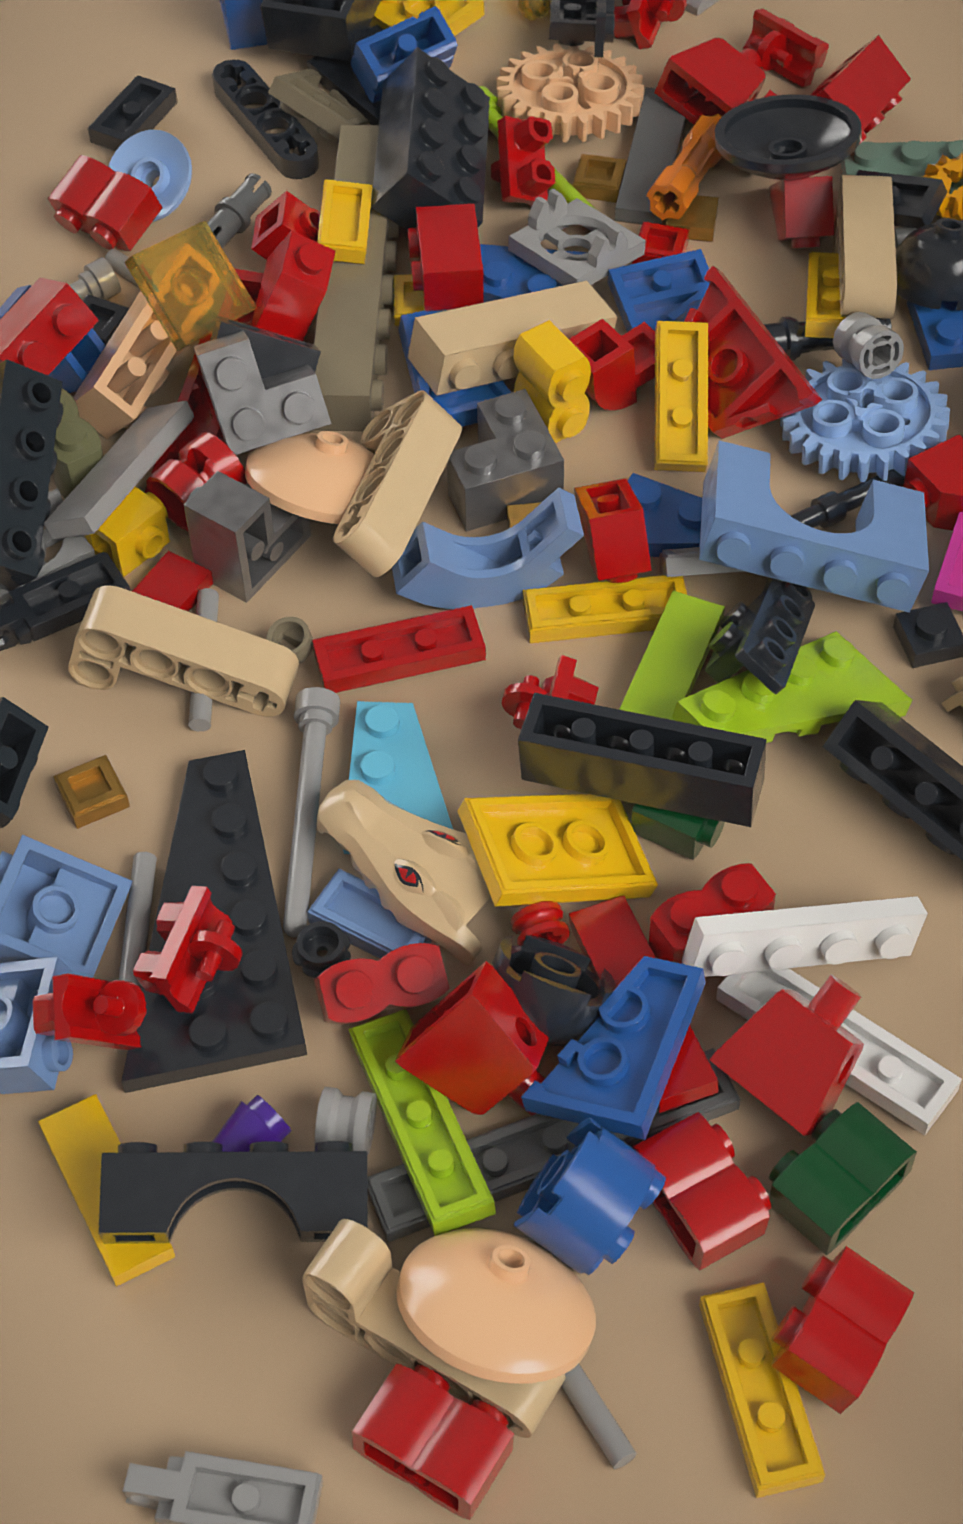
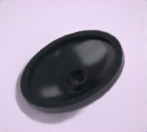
[715,94,862,180]

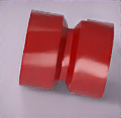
[146,432,247,531]

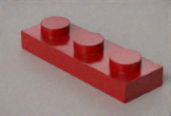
[312,605,486,693]

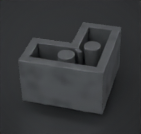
[193,331,331,455]
[447,389,564,532]
[184,471,311,603]

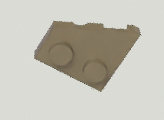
[268,69,369,143]

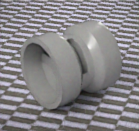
[833,312,904,379]

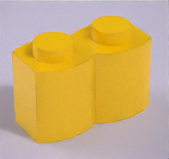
[513,320,591,443]

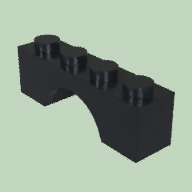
[99,1141,368,1244]

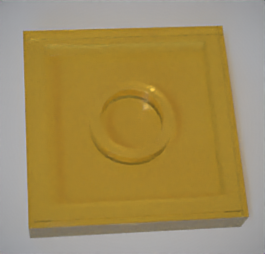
[124,220,257,352]

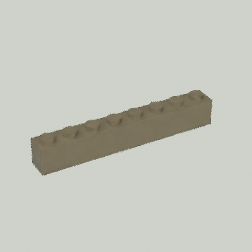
[313,125,400,432]

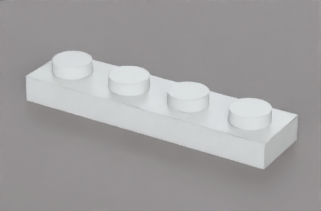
[681,896,928,977]
[716,969,962,1136]

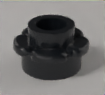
[292,921,351,979]

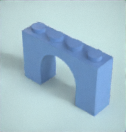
[699,440,929,613]

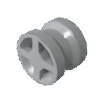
[315,1087,377,1156]

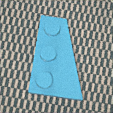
[343,701,453,854]

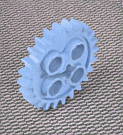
[780,359,950,482]

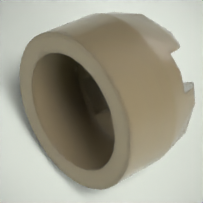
[267,617,313,664]

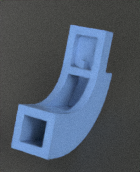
[392,487,584,609]

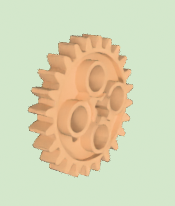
[496,43,644,142]

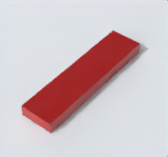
[568,895,718,1113]

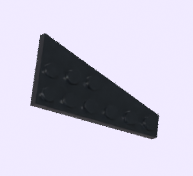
[121,750,307,1093]

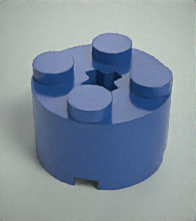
[514,1118,666,1275]

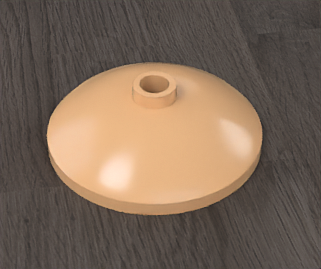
[245,431,374,524]
[397,1228,596,1384]

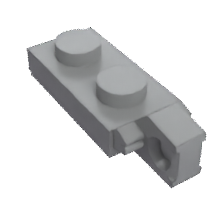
[123,1451,323,1524]

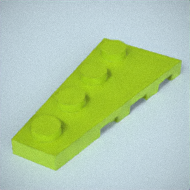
[672,631,912,743]

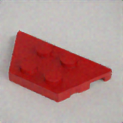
[684,266,822,439]

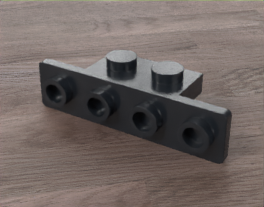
[549,0,615,58]
[705,577,815,695]

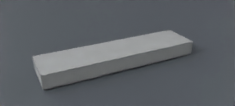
[44,401,194,539]

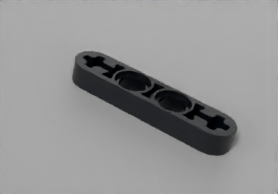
[212,60,319,179]

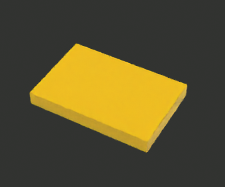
[457,794,658,906]

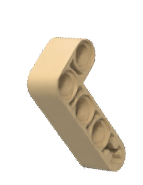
[832,175,897,319]
[333,390,462,577]
[68,586,299,717]
[302,1219,566,1438]

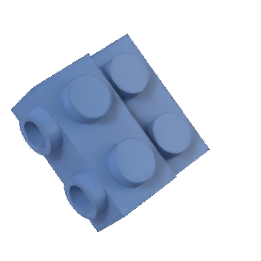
[0,835,133,978]
[0,957,76,1094]

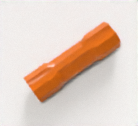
[646,114,722,220]

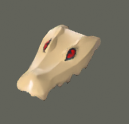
[317,780,521,965]

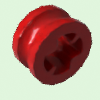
[510,901,570,946]

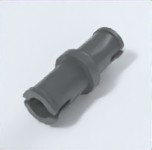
[193,173,272,258]

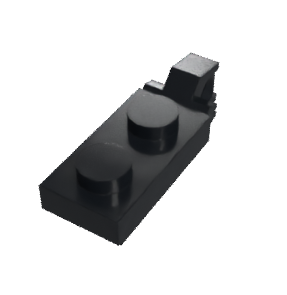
[0,552,131,651]

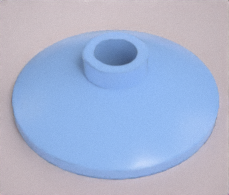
[108,130,192,222]

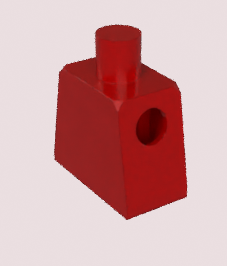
[654,37,766,124]
[395,961,549,1116]
[709,975,864,1136]

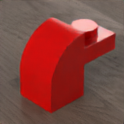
[569,318,655,411]

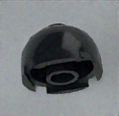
[896,218,963,310]
[492,935,616,1046]

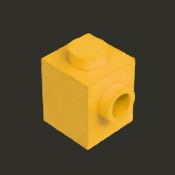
[85,486,170,577]

